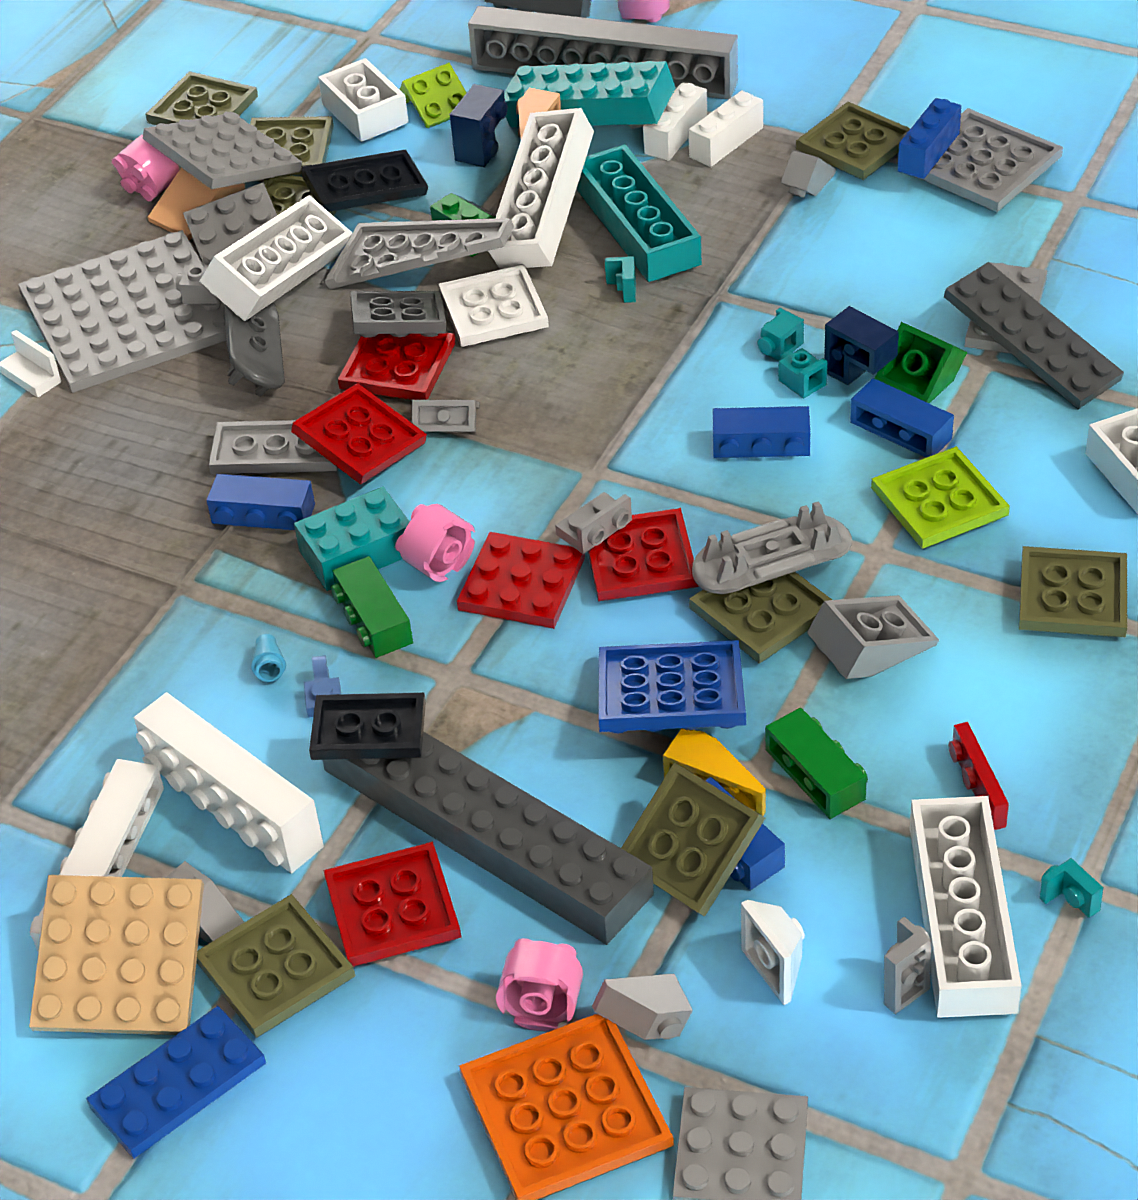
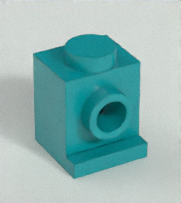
[757,308,804,361]
[778,348,827,399]

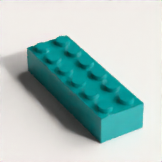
[504,61,676,127]
[576,144,702,282]

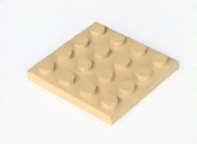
[29,875,204,1035]

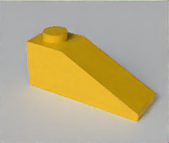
[663,728,766,816]

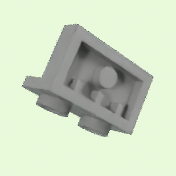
[555,492,632,554]
[884,917,931,1014]

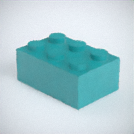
[294,487,410,591]

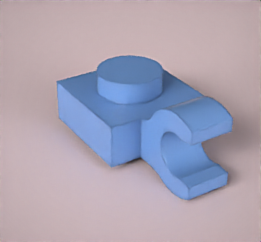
[304,655,341,718]

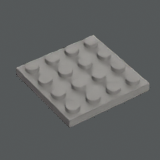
[914,108,1063,212]
[143,112,302,189]

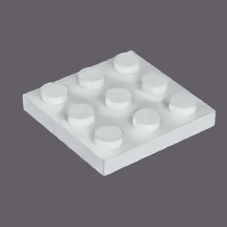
[438,265,549,347]

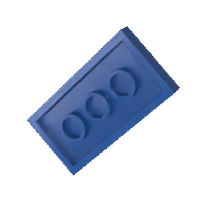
[86,1006,266,1159]

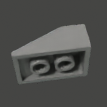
[807,595,939,679]

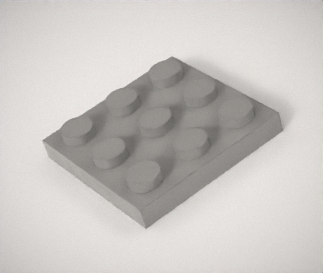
[183,183,277,267]
[673,1087,808,1200]

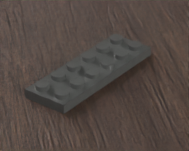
[944,262,1124,409]

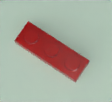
[948,722,1009,830]

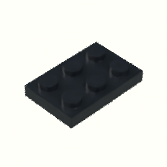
[309,692,426,760]

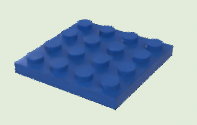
[599,640,746,734]

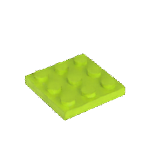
[871,446,1010,549]

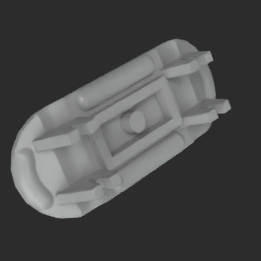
[692,501,852,594]

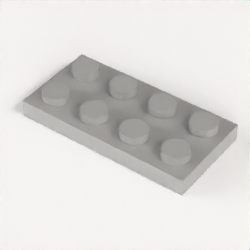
[965,262,1048,354]
[209,420,338,474]

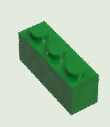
[330,556,413,658]
[765,707,868,819]

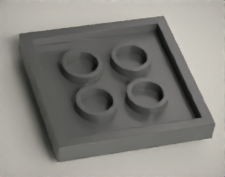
[350,291,446,337]

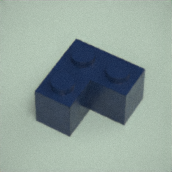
[450,84,508,167]
[824,306,899,385]

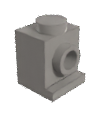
[175,266,219,305]

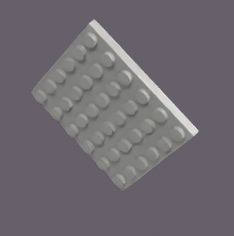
[18,230,226,393]

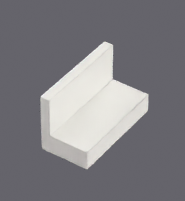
[0,330,61,398]

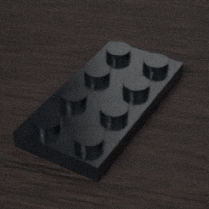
[301,149,428,212]

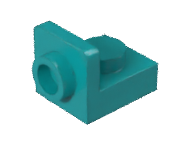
[605,256,636,303]
[1040,858,1104,918]

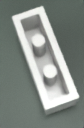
[643,82,707,161]
[688,90,763,167]

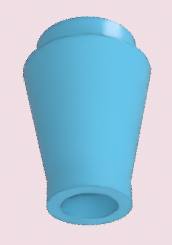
[251,634,286,682]

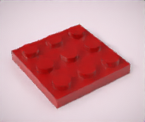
[338,332,456,400]
[291,383,427,485]
[588,508,699,602]
[457,532,585,629]
[323,842,462,967]

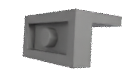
[412,400,480,432]

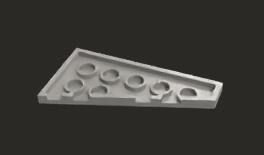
[325,218,514,290]

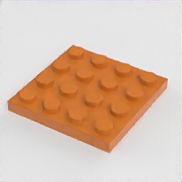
[459,1014,674,1200]

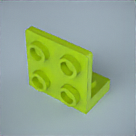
[399,62,467,128]

